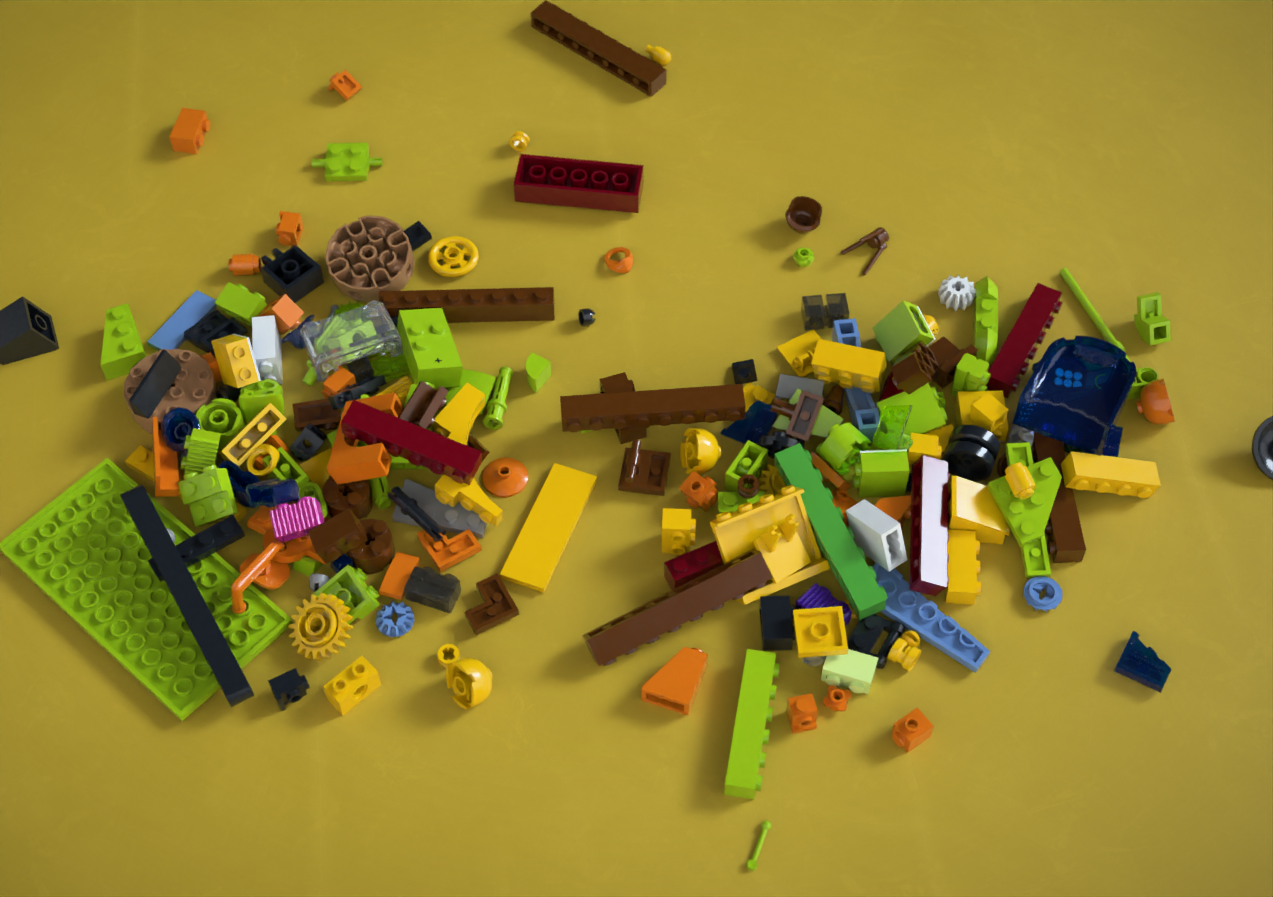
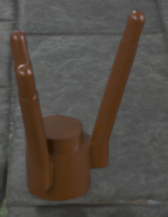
[841,227,889,275]

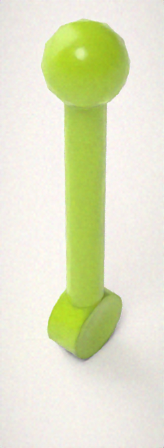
[747,820,772,871]

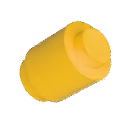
[1005,462,1037,499]

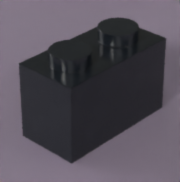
[759,596,796,651]

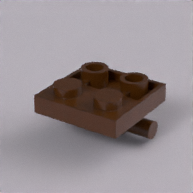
[618,440,671,496]

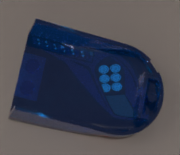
[1012,336,1137,456]

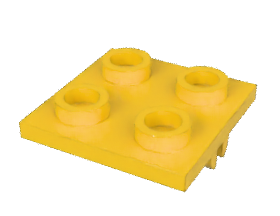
[753,514,811,584]

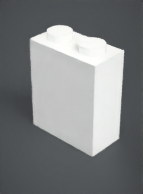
[252,315,283,384]
[846,499,908,571]

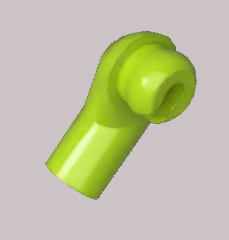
[302,357,323,387]

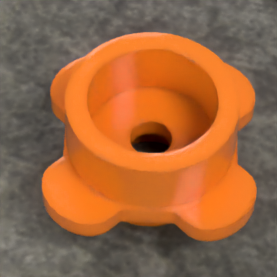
[823,685,851,712]

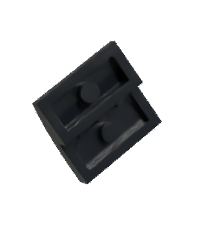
[184,309,247,355]

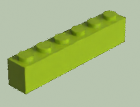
[724,649,780,800]

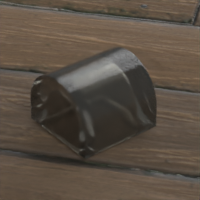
[347,354,374,382]

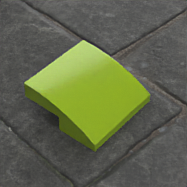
[441,369,497,414]

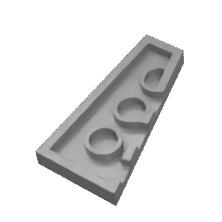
[392,479,488,538]

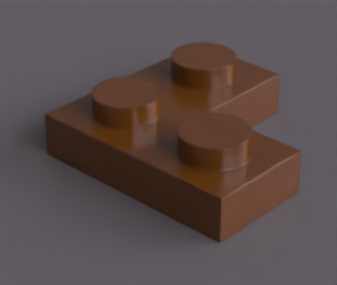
[465,574,519,635]

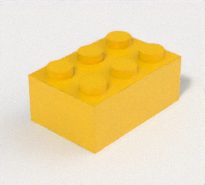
[811,339,887,393]

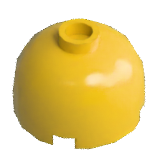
[680,428,721,474]
[446,658,493,709]

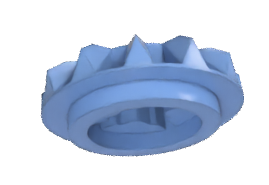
[1023,576,1062,612]
[375,601,414,637]

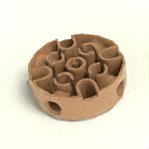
[325,215,415,302]
[124,349,218,436]

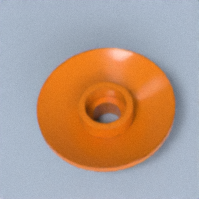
[482,457,528,497]

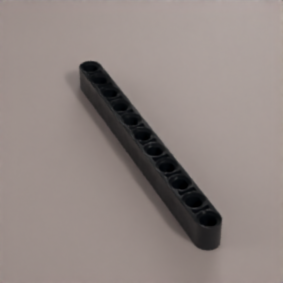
[120,484,254,707]

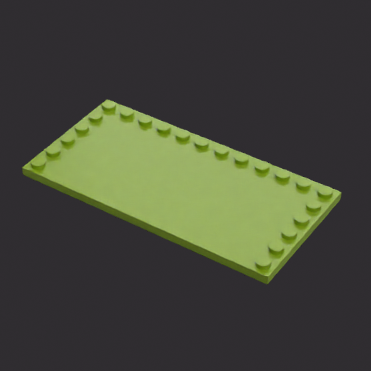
[0,458,293,721]

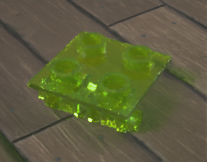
[871,405,913,450]

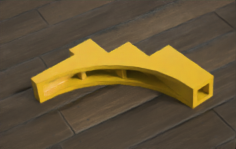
[433,382,502,527]

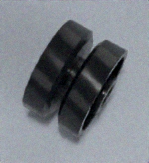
[942,425,1000,482]

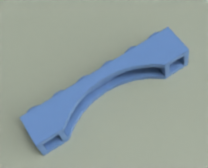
[832,318,882,443]

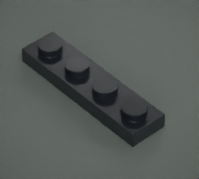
[148,515,245,582]

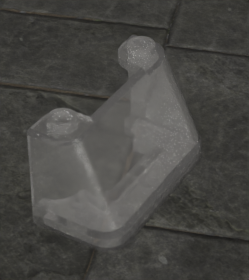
[300,301,403,382]

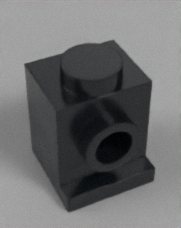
[289,423,327,461]
[268,668,310,711]

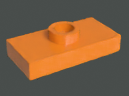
[810,452,851,492]

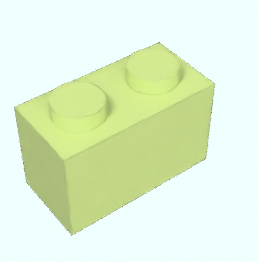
[821,649,878,694]

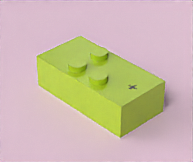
[397,308,463,387]

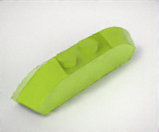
[973,276,998,363]

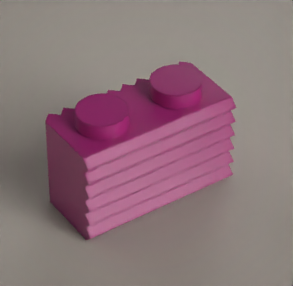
[269,497,325,543]

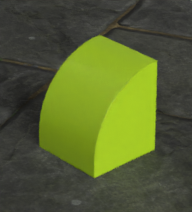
[526,352,552,393]

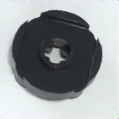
[759,431,805,459]

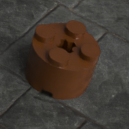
[322,475,373,519]
[347,519,395,574]

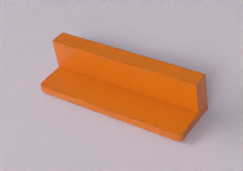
[152,417,179,497]

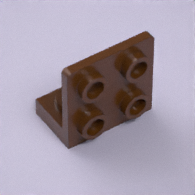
[929,337,978,389]

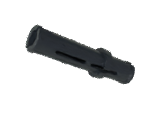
[388,486,446,542]

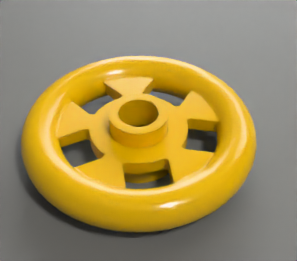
[428,236,479,277]

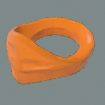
[604,247,633,273]

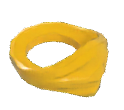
[247,444,280,476]

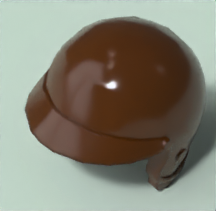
[785,196,822,233]

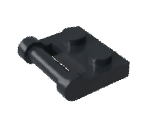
[847,614,905,669]

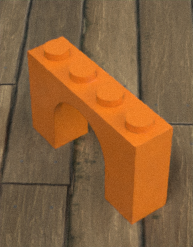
[327,392,404,485]

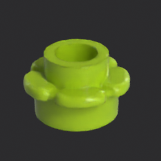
[793,247,814,267]

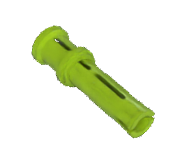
[483,367,513,430]

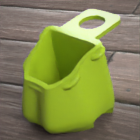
[239,379,286,441]

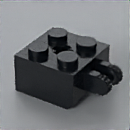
[260,245,324,303]

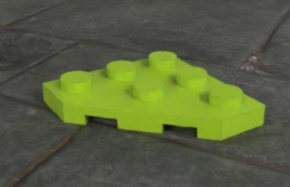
[987,457,1062,547]

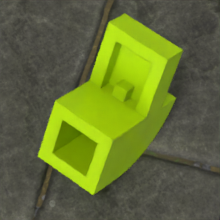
[1134,292,1171,345]

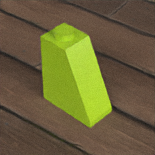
[772,389,844,438]

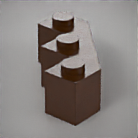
[891,341,939,395]

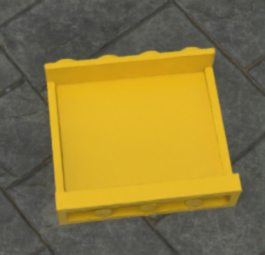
[710,485,830,605]

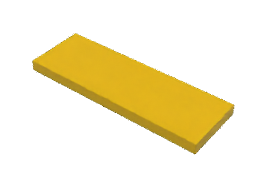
[500,463,597,593]

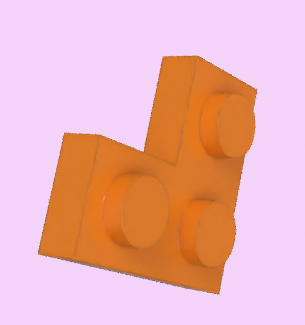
[417,529,482,573]

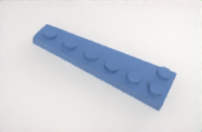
[873,563,990,673]

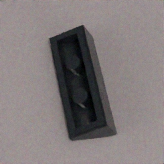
[129,349,181,418]

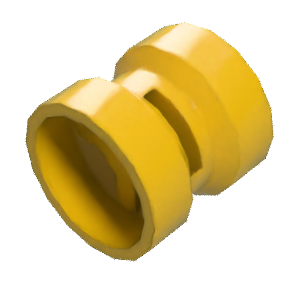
[887,638,921,671]

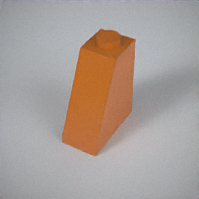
[641,647,708,715]

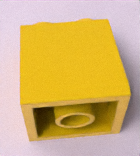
[947,476,1010,544]

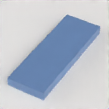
[147,290,217,351]

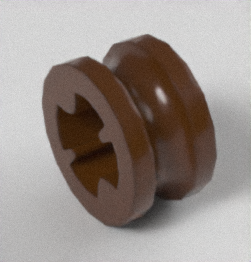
[737,474,759,498]

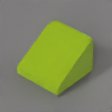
[293,555,323,577]

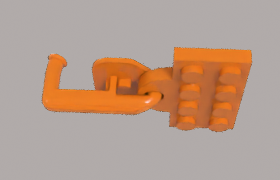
[231,493,329,614]

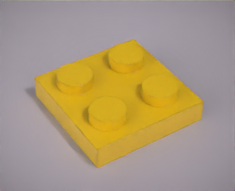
[793,606,848,658]

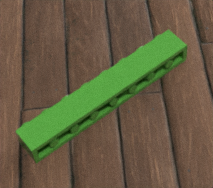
[775,443,888,620]

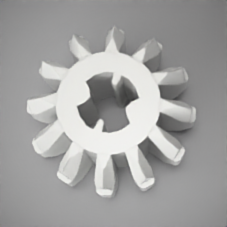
[938,274,976,311]

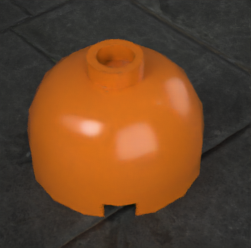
[1136,378,1175,424]

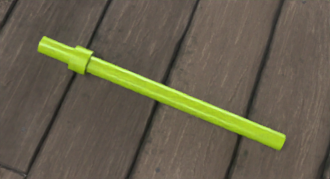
[1059,268,1132,366]

